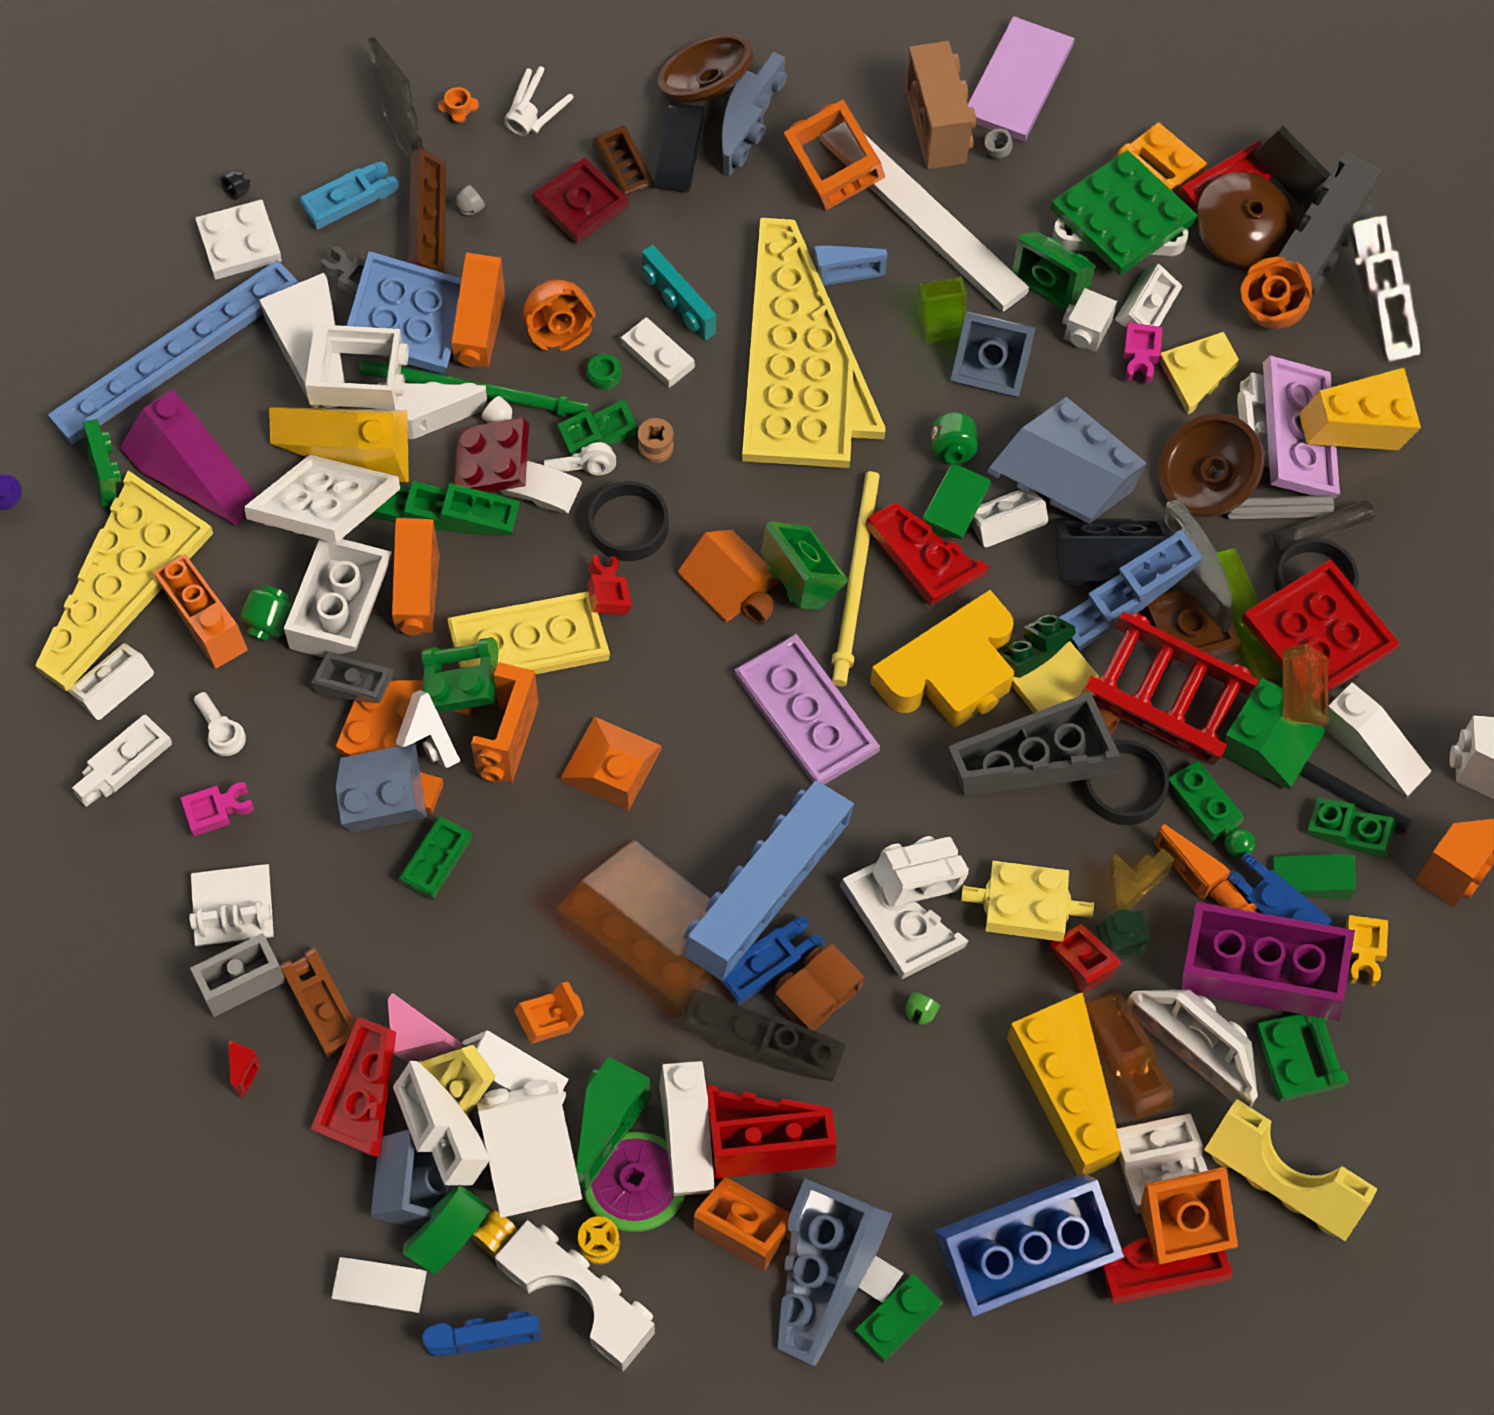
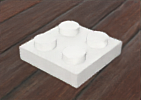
[196,199,282,280]

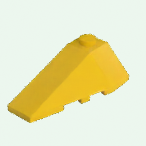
[269,407,409,483]

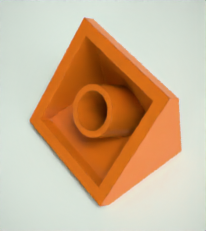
[678,529,780,623]
[1140,1167,1238,1264]
[694,1178,790,1272]

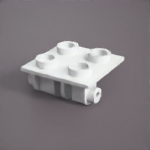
[190,864,274,947]

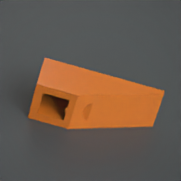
[153,554,248,669]

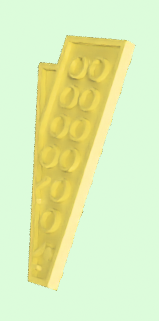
[742,218,885,468]

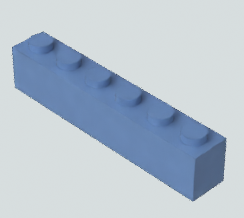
[683,780,854,981]

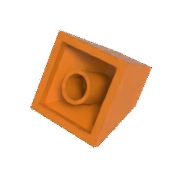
[560,716,662,811]

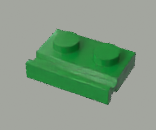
[83,419,121,509]

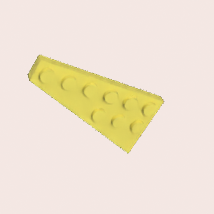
[35,471,213,692]

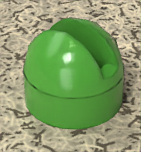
[905,992,940,1025]

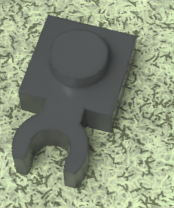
[320,246,366,298]

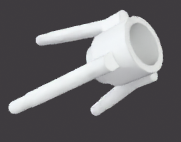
[504,66,573,137]

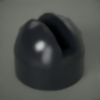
[220,169,250,200]

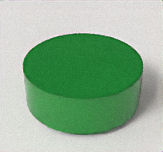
[586,354,622,390]

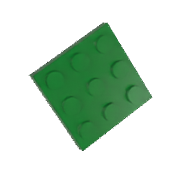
[1050,150,1197,276]

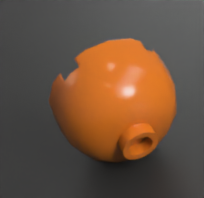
[1241,256,1312,330]
[523,279,595,351]

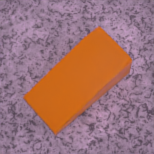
[1154,824,1230,900]

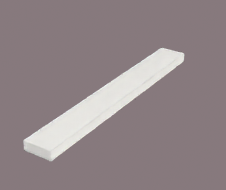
[819,122,1029,313]

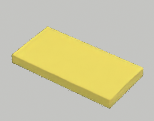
[447,591,610,674]

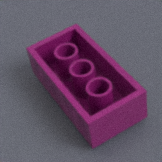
[1182,902,1355,1021]

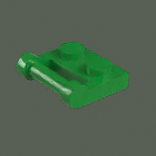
[422,637,499,713]
[1255,1014,1350,1102]

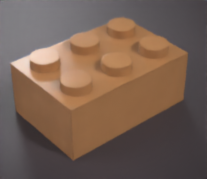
[905,41,976,170]

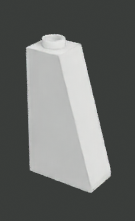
[260,273,345,408]

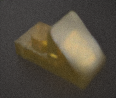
[1108,849,1174,922]

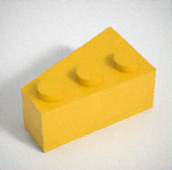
[1299,368,1421,451]

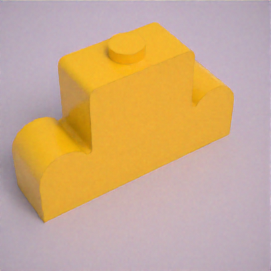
[870,590,1014,727]

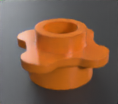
[438,87,479,123]

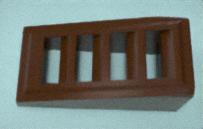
[592,125,654,196]

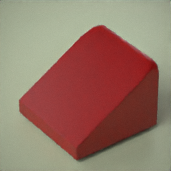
[229,1041,261,1098]

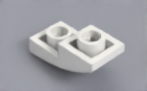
[500,461,582,514]
[332,1257,427,1313]

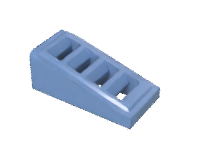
[813,245,887,286]

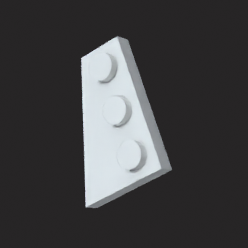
[840,863,968,980]

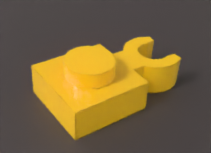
[1346,915,1388,987]

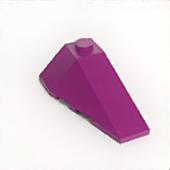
[120,389,257,527]

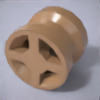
[638,418,674,463]

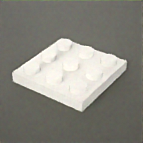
[245,455,400,543]

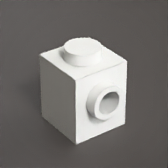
[1062,288,1117,352]

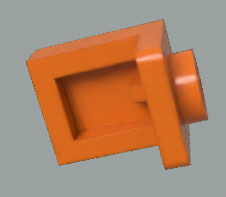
[514,981,584,1044]

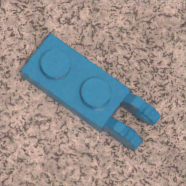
[299,161,399,230]

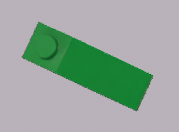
[576,1057,652,1192]

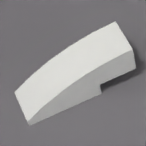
[393,1061,491,1185]

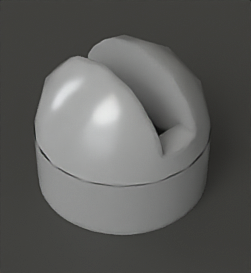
[984,129,1013,159]
[456,185,486,216]

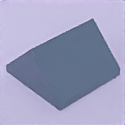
[950,311,1036,397]

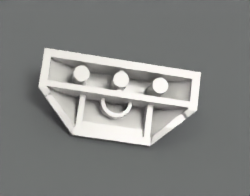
[1124,990,1258,1107]

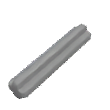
[1227,495,1334,519]

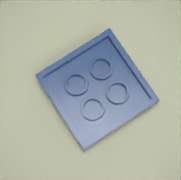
[347,251,462,375]

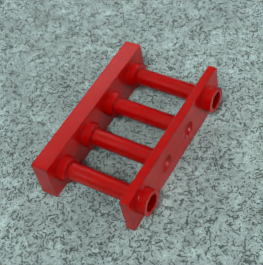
[1079,611,1259,766]

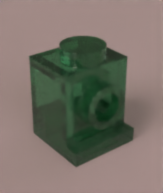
[1096,909,1151,960]

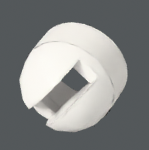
[481,396,512,423]

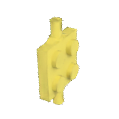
[961,861,1094,942]

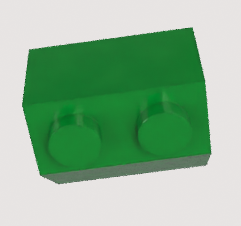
[1012,231,1095,311]
[761,521,849,610]
[1223,678,1326,790]

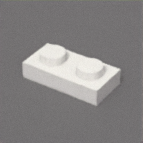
[621,317,695,388]

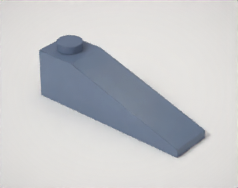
[778,1178,892,1366]

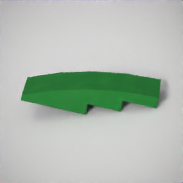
[369,481,520,535]

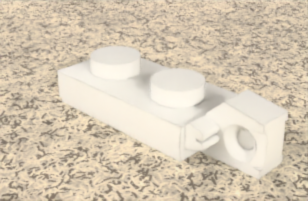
[1237,373,1269,467]
[72,714,172,807]

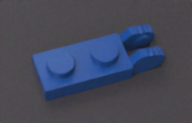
[1228,852,1332,925]
[717,916,824,1006]
[421,1311,542,1357]

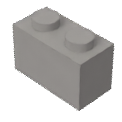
[190,933,286,1017]

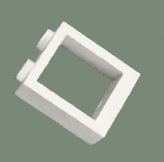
[305,324,409,410]

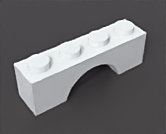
[495,1220,655,1372]

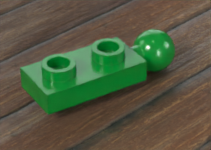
[1168,761,1256,859]

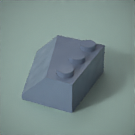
[987,397,1147,524]

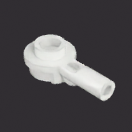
[544,442,616,475]
[194,692,246,756]

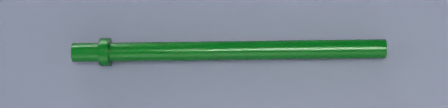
[360,359,589,417]

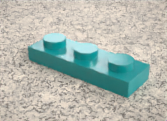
[641,245,716,341]

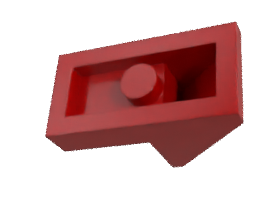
[1049,924,1121,994]

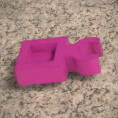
[1123,323,1163,384]
[181,782,254,837]

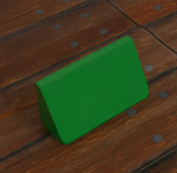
[923,464,991,539]

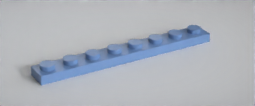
[48,260,299,445]

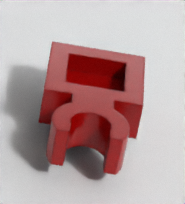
[587,554,632,615]

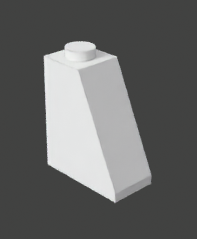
[462,1030,568,1103]

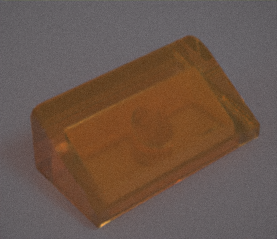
[1283,644,1329,726]

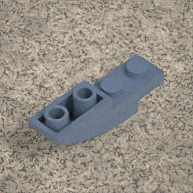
[722,52,787,177]

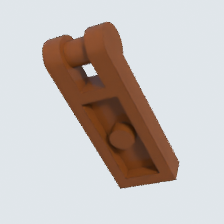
[280,947,355,1058]

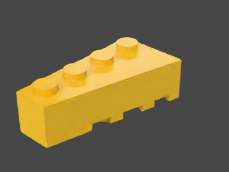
[1007,993,1121,1175]

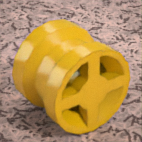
[471,1208,518,1259]
[578,1216,620,1265]

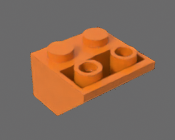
[1415,819,1494,907]

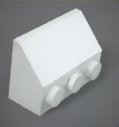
[284,539,392,658]

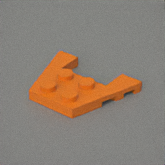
[336,680,473,814]

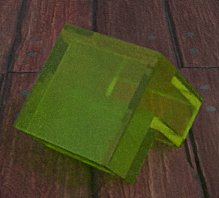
[916,277,967,344]

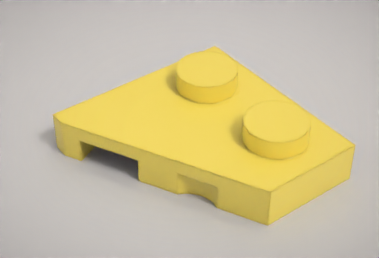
[1159,332,1239,414]
[419,1045,496,1116]

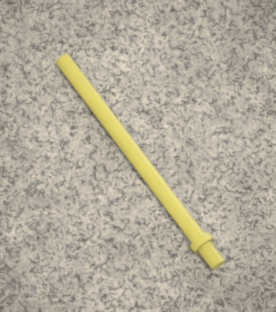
[831,471,880,687]

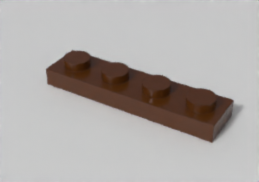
[408,147,446,273]

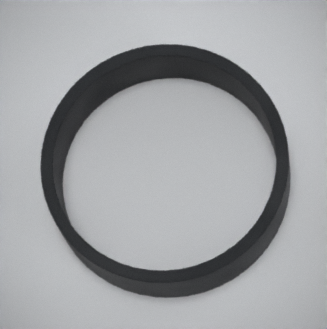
[588,481,669,561]
[1274,538,1359,593]
[1083,740,1169,825]

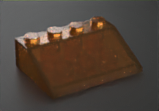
[556,840,715,1019]

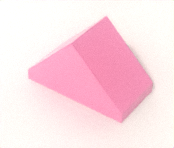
[388,993,464,1063]

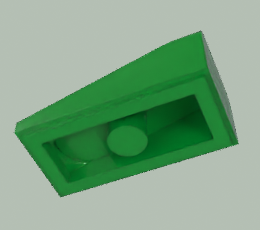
[1273,854,1356,900]

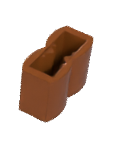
[774,944,865,1036]

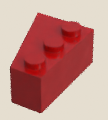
[706,1084,837,1179]

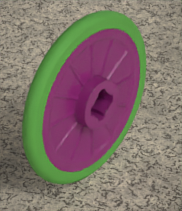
[582,1131,686,1232]

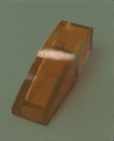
[1085,991,1173,1120]

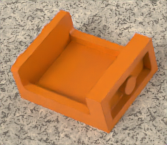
[471,662,539,783]

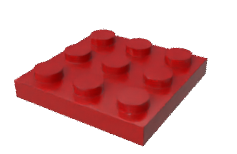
[1241,559,1400,704]

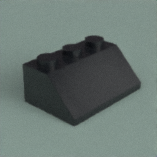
[1055,519,1173,586]

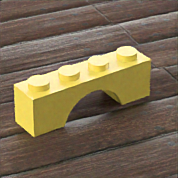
[1204,1099,1377,1241]

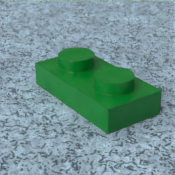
[854,1273,943,1363]

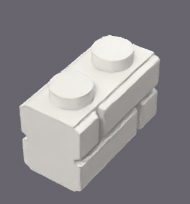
[873,836,969,907]

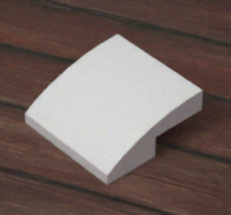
[1117,1113,1208,1214]

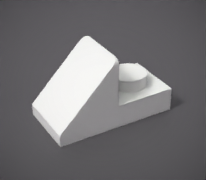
[396,690,460,768]

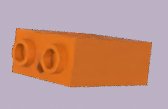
[783,99,886,211]

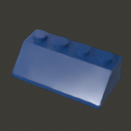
[934,1173,1124,1317]

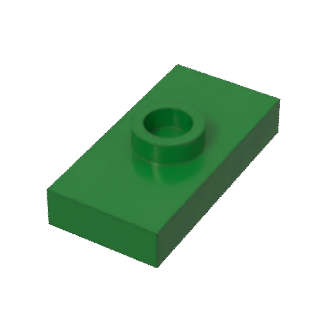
[399,816,473,900]

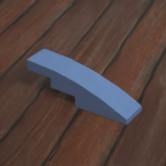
[1059,530,1203,652]

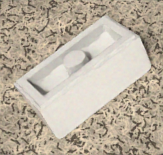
[1115,264,1182,327]
[970,489,1048,547]
[68,643,154,720]

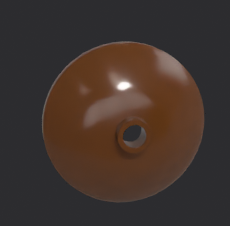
[658,34,754,102]
[1196,172,1295,270]
[1158,413,1264,517]

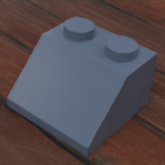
[336,743,427,833]
[371,1130,469,1227]

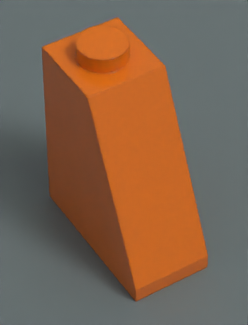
[451,253,506,367]
[392,518,440,635]

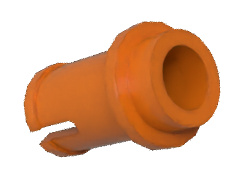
[1210,880,1257,913]

